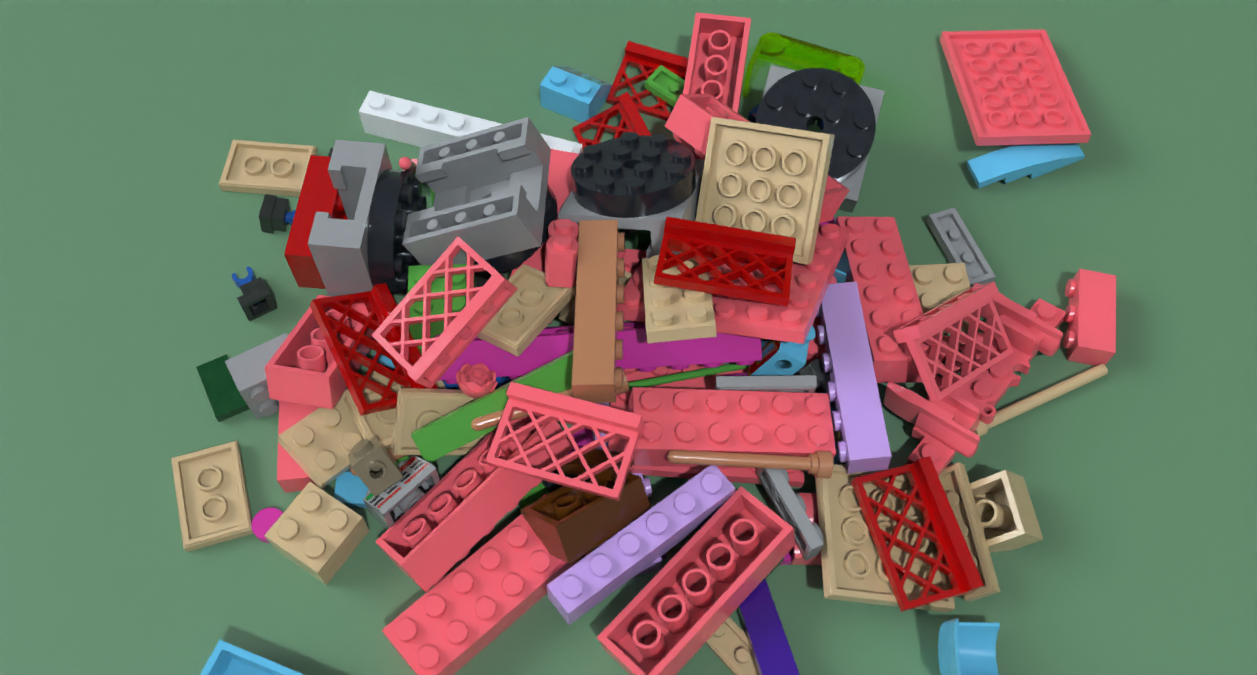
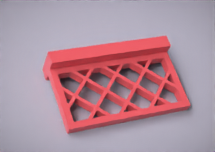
[371,237,518,389]
[893,281,1014,402]
[485,382,645,501]

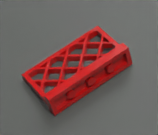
[606,41,688,121]
[572,91,651,148]
[653,216,796,307]
[310,283,438,416]
[851,456,984,612]

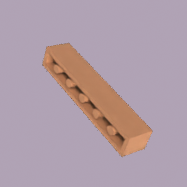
[572,220,625,403]

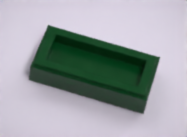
[196,354,250,422]

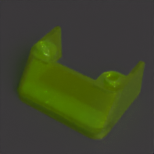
[742,32,866,98]

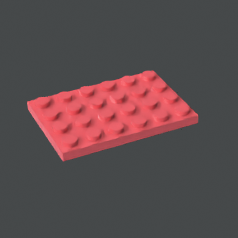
[940,29,1092,146]

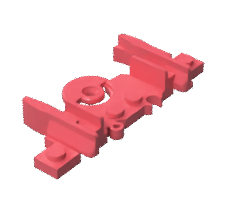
[883,283,1067,476]

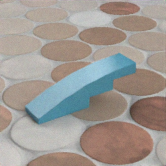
[967,143,1085,188]

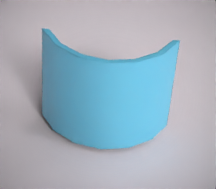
[938,618,1000,675]

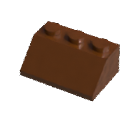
[521,472,651,564]

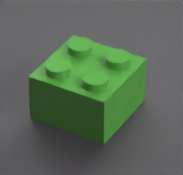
[408,264,477,340]

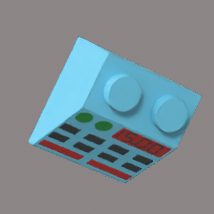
[540,66,612,123]

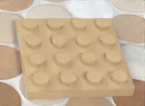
[695,117,835,265]
[815,464,955,612]

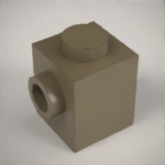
[348,436,403,497]

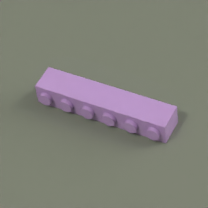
[815,281,891,474]
[546,465,736,625]

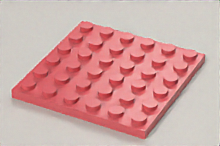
[618,224,849,344]

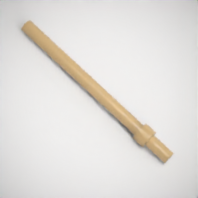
[974,364,1108,437]

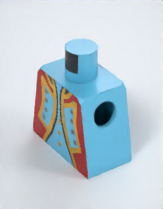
[748,326,816,376]

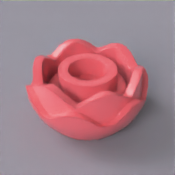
[456,363,498,398]

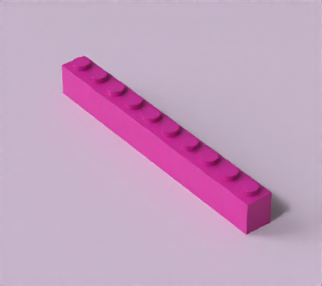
[431,321,762,384]

